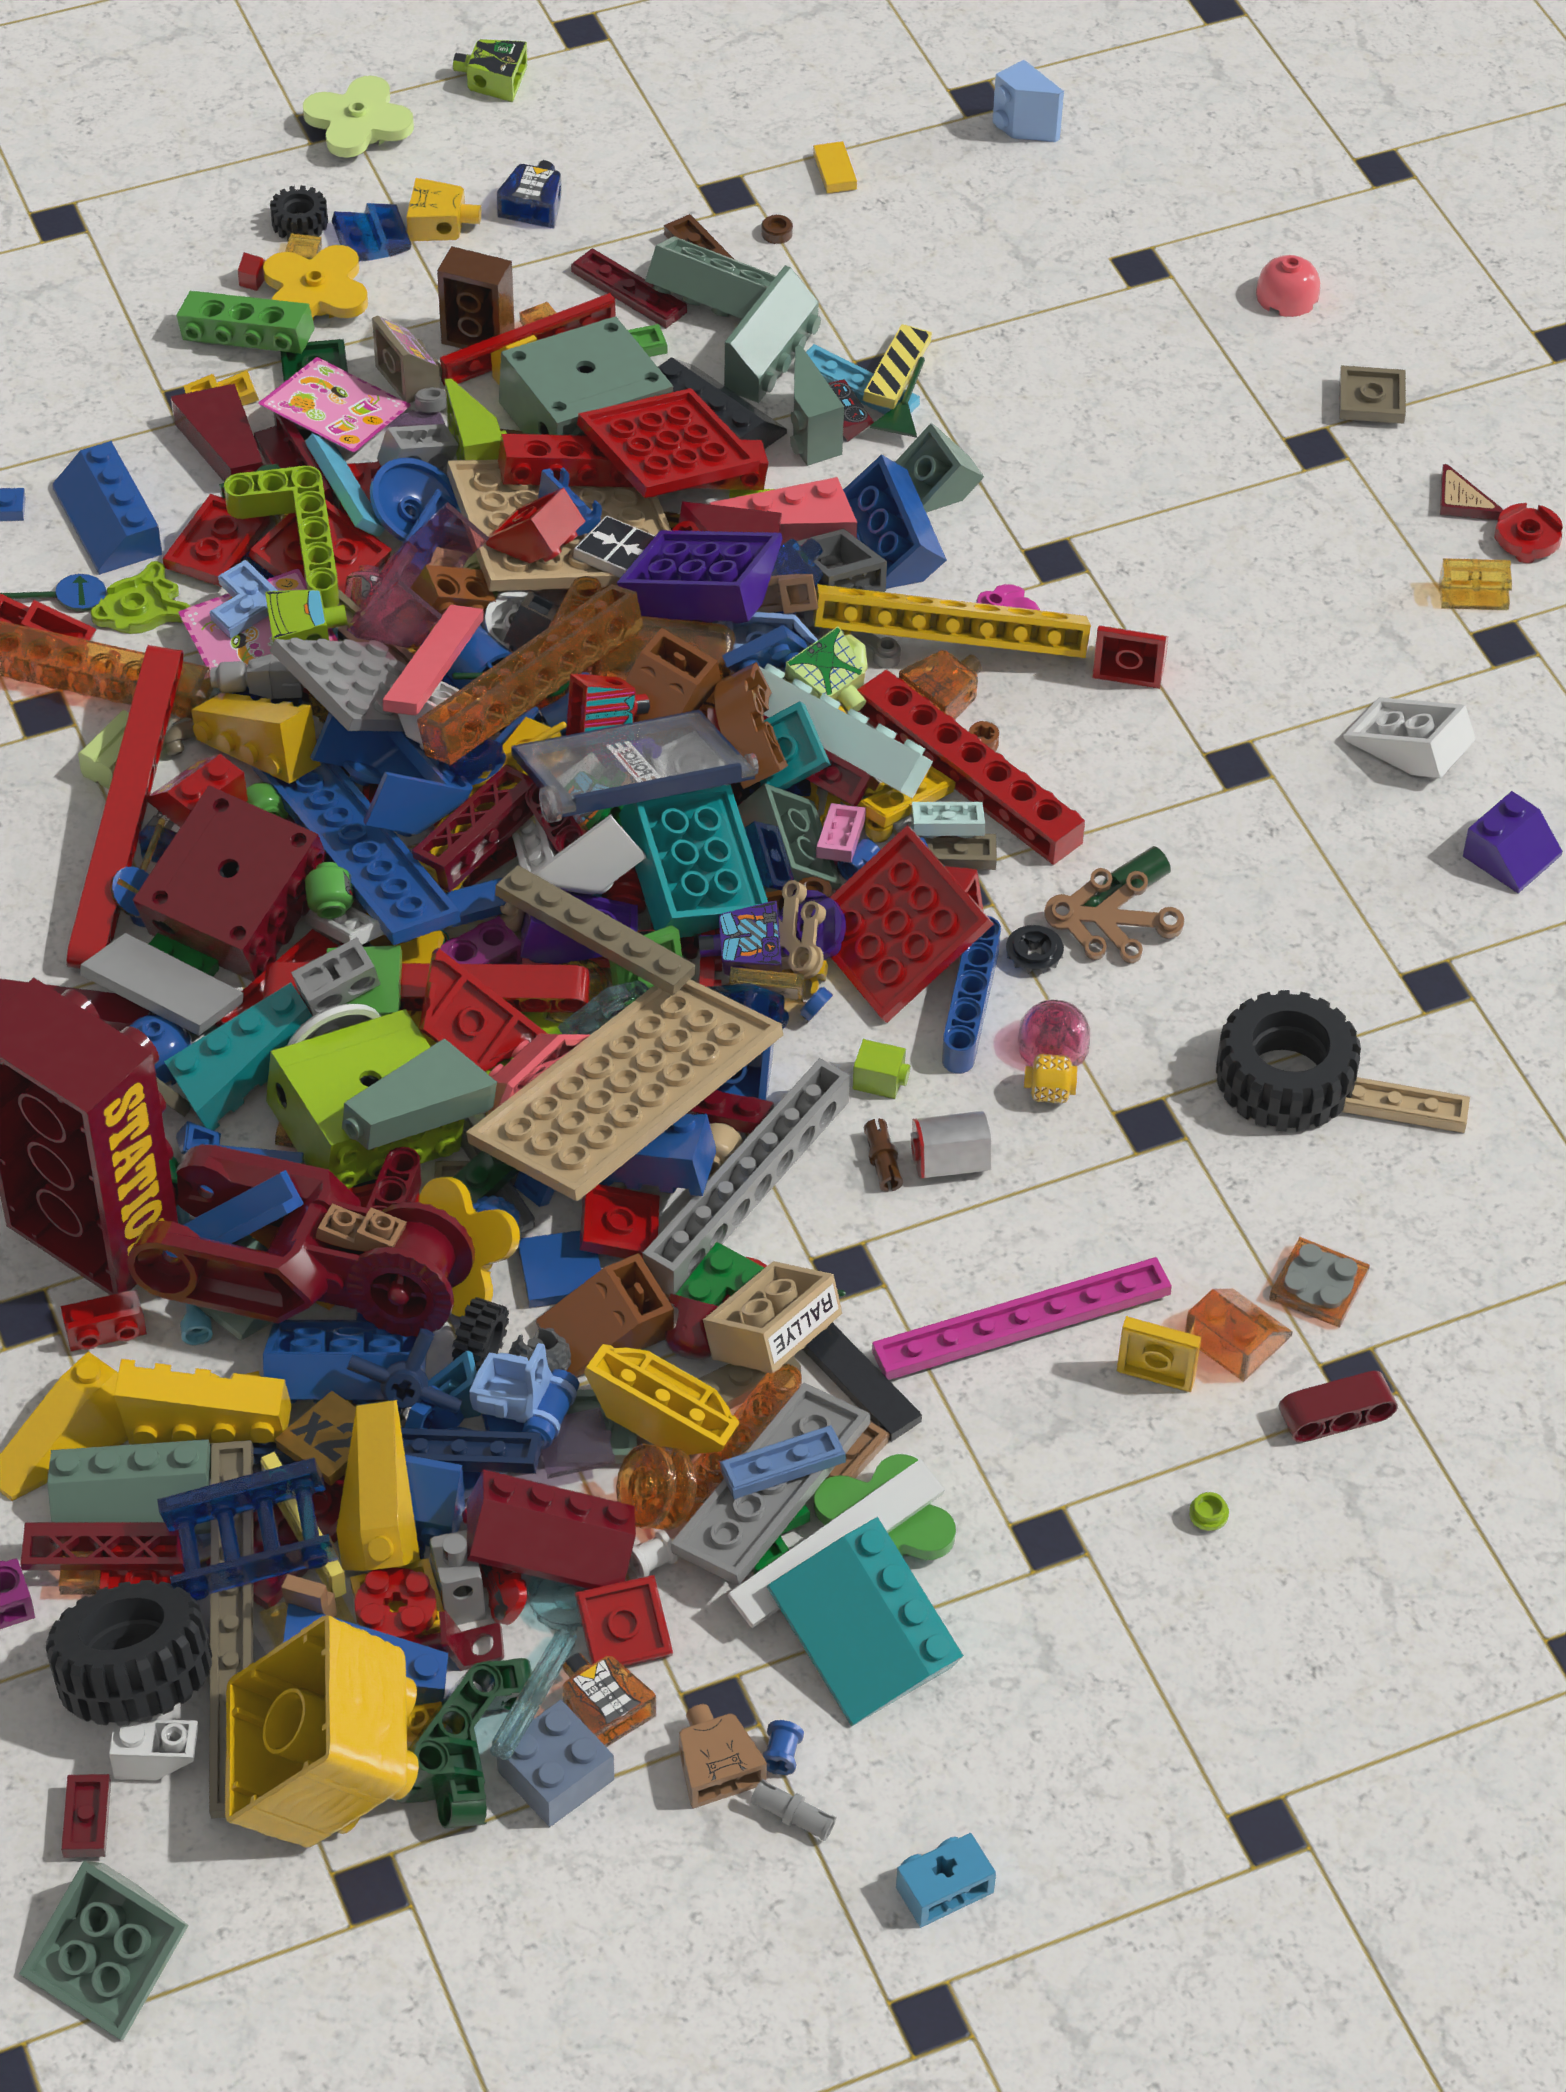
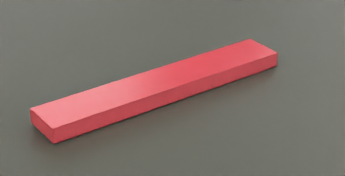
[383,605,484,716]

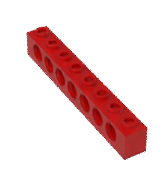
[498,434,769,490]
[857,669,1085,865]

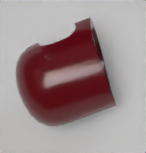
[665,1293,719,1360]

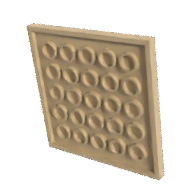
[446,459,671,592]

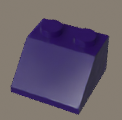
[1463,791,1563,894]

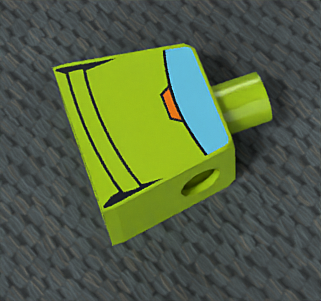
[265,589,348,642]

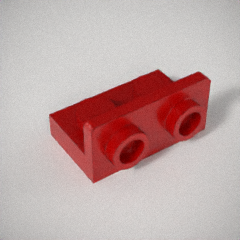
[60,1289,147,1352]

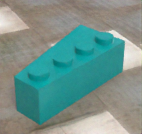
[164,982,313,1131]

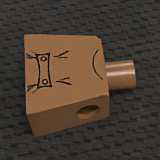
[679,1704,767,1809]

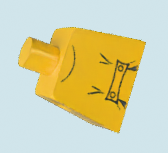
[406,178,482,241]

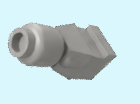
[210,654,304,700]

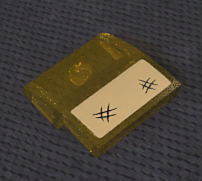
[729,967,806,1004]

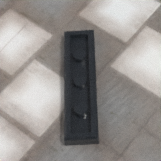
[802,1322,922,1442]

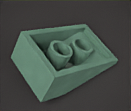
[790,345,844,466]

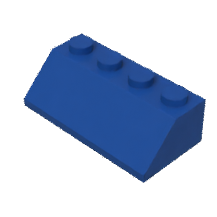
[52,441,162,575]
[843,454,947,589]

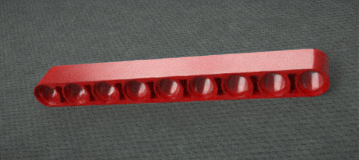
[263,962,590,1013]

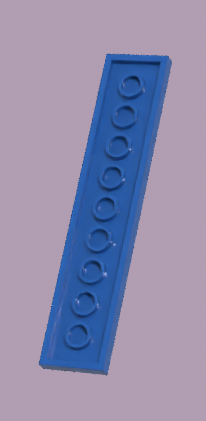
[252,738,461,945]

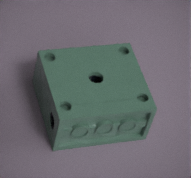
[499,316,673,436]

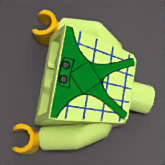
[784,627,868,712]

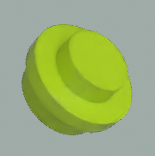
[1189,1492,1229,1531]

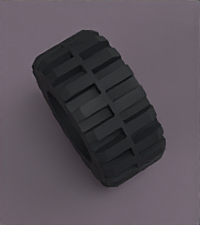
[1216,990,1361,1132]
[46,1580,212,1726]

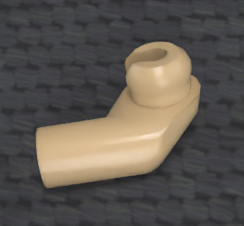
[498,900,525,932]

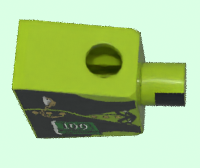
[453,39,528,102]

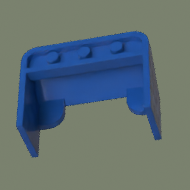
[310,712,473,837]

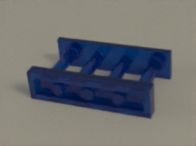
[157,1457,339,1601]

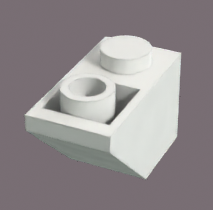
[109,1719,198,1781]

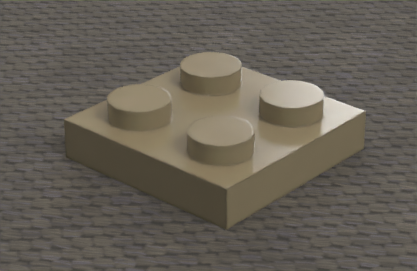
[1339,365,1406,424]

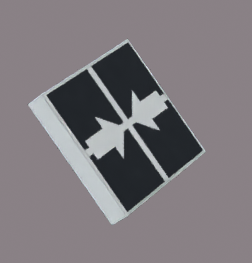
[573,516,655,578]

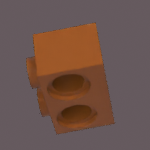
[411,565,496,620]

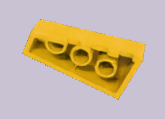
[114,1359,292,1445]

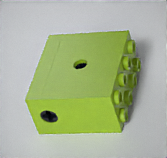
[266,1009,465,1189]

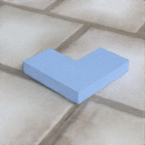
[209,560,278,639]

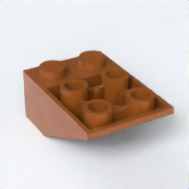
[625,628,720,751]
[536,1253,674,1377]

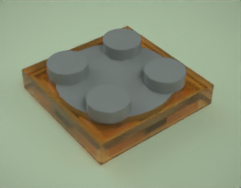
[1269,1237,1370,1328]

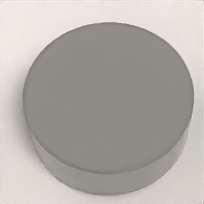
[415,387,446,413]

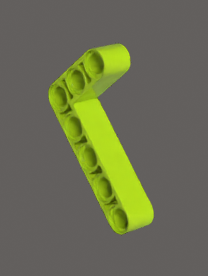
[224,466,339,608]

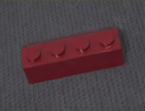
[467,1469,636,1589]

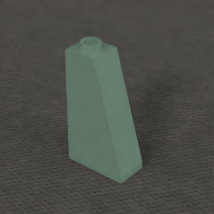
[342,1038,497,1150]

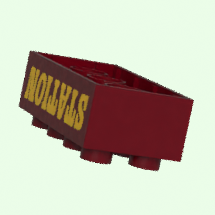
[0,977,178,1295]

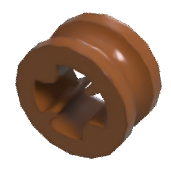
[969,721,999,751]

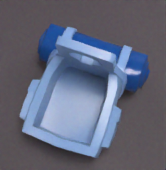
[469,1343,580,1449]

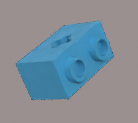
[896,1833,996,1928]

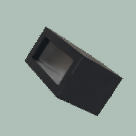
[503,591,560,657]

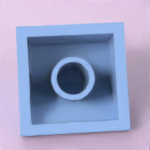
[993,60,1064,142]

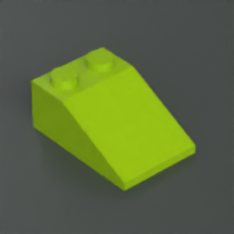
[445,379,507,461]

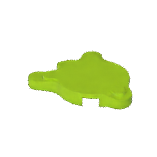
[91,561,191,634]

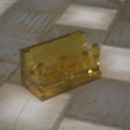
[1439,558,1512,610]

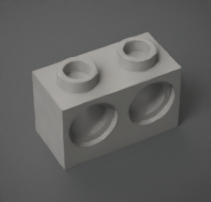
[377,424,459,476]
[291,937,380,1016]

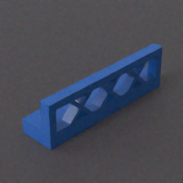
[165,1170,304,1258]

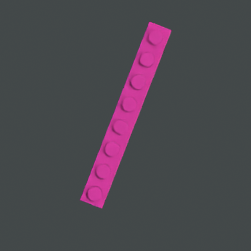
[872,1257,1172,1380]

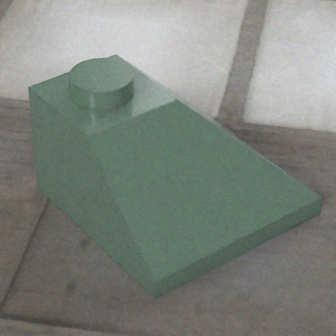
[895,423,984,513]

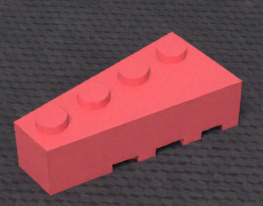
[710,477,857,552]

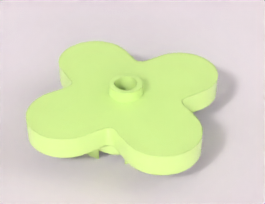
[303,76,414,158]

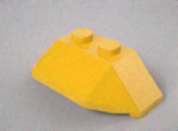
[584,1344,740,1457]

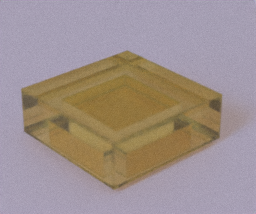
[285,234,322,259]

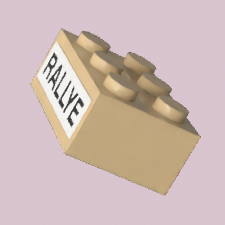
[703,1261,842,1373]

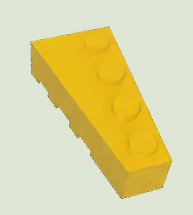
[191,693,321,784]

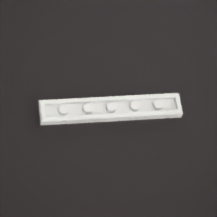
[728,1459,945,1629]

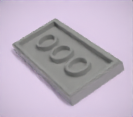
[80,933,244,1036]

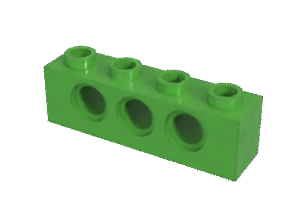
[176,290,315,354]

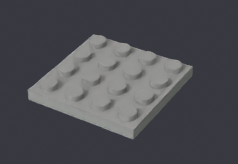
[270,638,406,731]

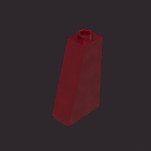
[170,383,263,482]

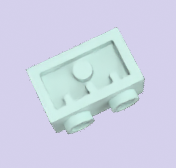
[911,802,985,838]

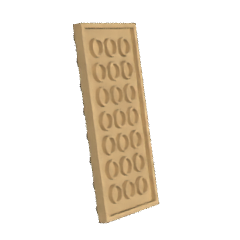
[466,979,783,1201]

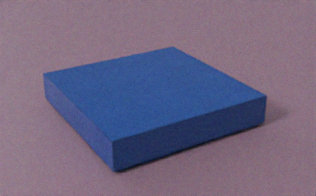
[518,1230,601,1308]

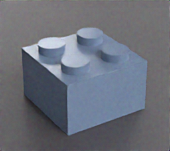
[496,1700,614,1827]

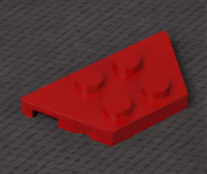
[419,948,548,1071]

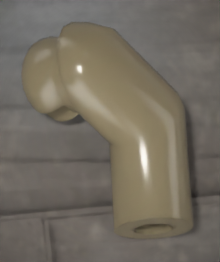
[163,719,195,756]

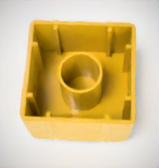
[225,1615,419,1848]

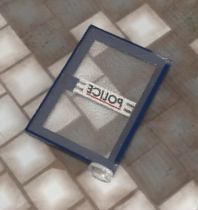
[511,710,759,823]

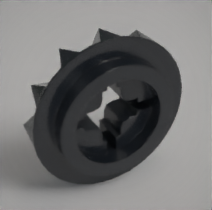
[1006,925,1064,974]

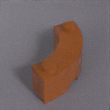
[713,662,788,789]

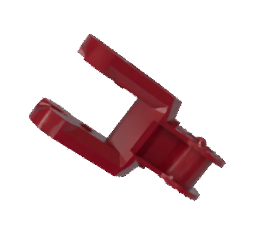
[127,1144,475,1337]

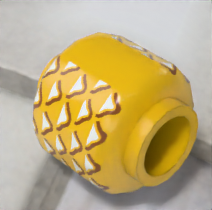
[1024,1054,1078,1104]

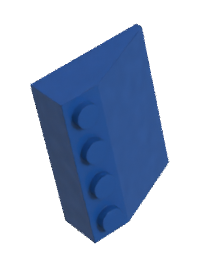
[263,1320,427,1405]

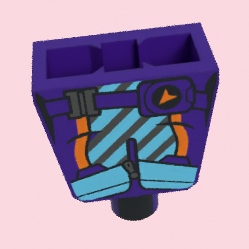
[699,901,783,979]

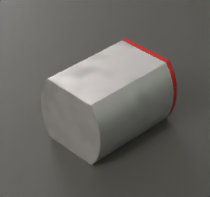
[910,1111,991,1178]

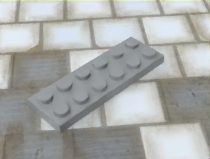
[671,1383,870,1586]

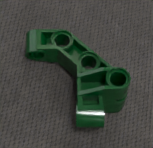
[395,1658,537,1828]

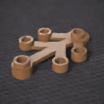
[1044,868,1184,963]

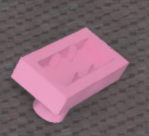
[816,803,866,865]

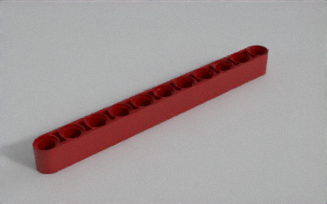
[66,645,184,969]

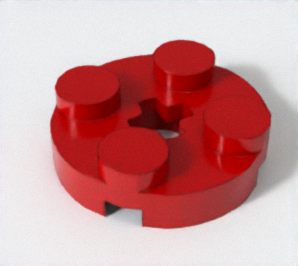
[1494,503,1563,563]
[354,1568,437,1642]

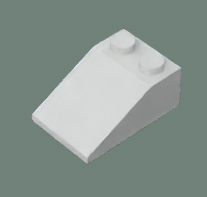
[1344,697,1476,779]

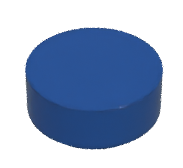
[800,987,833,1022]

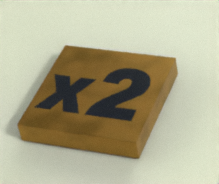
[275,1391,356,1486]

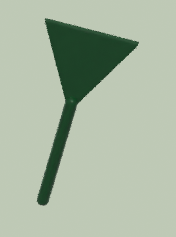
[870,357,925,438]

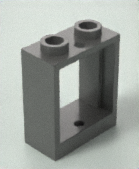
[786,529,887,592]

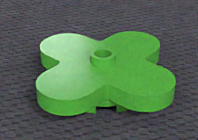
[814,1454,956,1560]

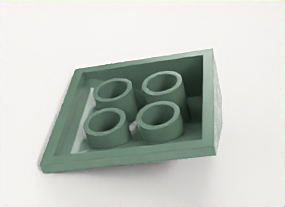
[19,1860,189,2040]

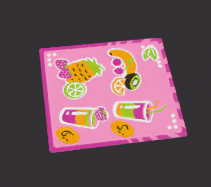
[258,357,411,452]
[178,569,338,673]

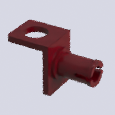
[413,1610,504,1671]

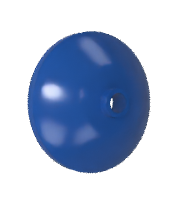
[370,458,457,546]

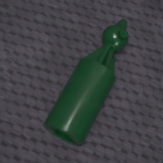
[1082,846,1171,907]

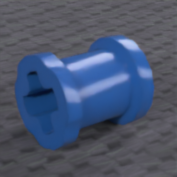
[762,1720,804,1775]

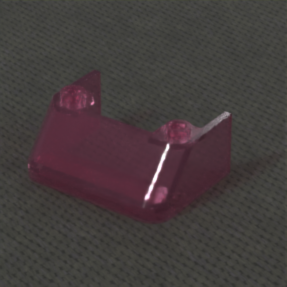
[346,502,489,648]

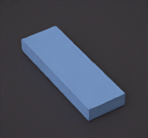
[719,1425,846,1499]

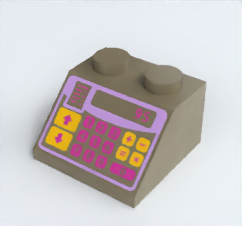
[372,316,442,403]

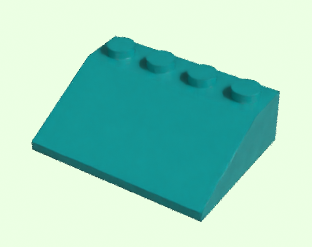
[619,785,768,938]
[766,1516,964,1726]

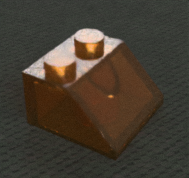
[1185,1288,1293,1382]

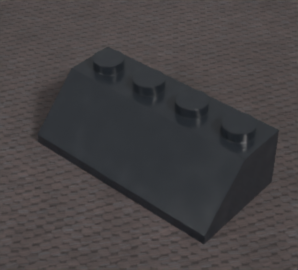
[658,357,787,449]

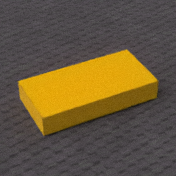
[813,141,857,193]

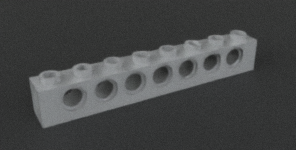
[643,1058,850,1295]

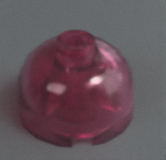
[1017,999,1091,1066]

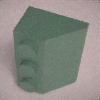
[737,783,842,893]

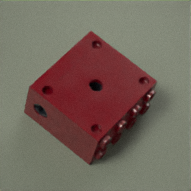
[133,785,327,982]

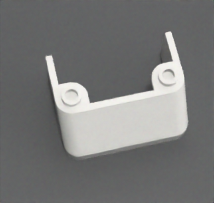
[512,756,646,895]

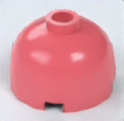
[1256,255,1320,317]

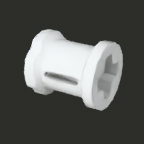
[629,1530,678,1578]

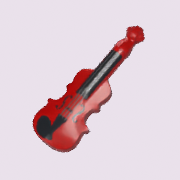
[462,1508,527,1625]

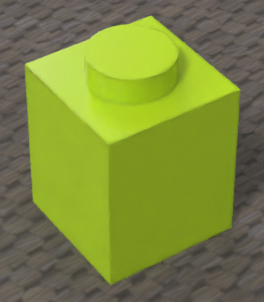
[852,1039,911,1099]

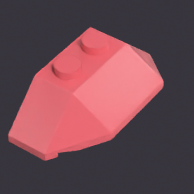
[485,1034,590,1117]

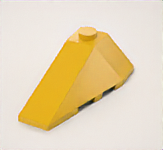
[0,1351,128,1501]
[336,1400,420,1571]

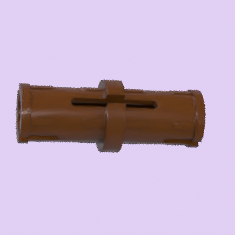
[863,1118,903,1192]

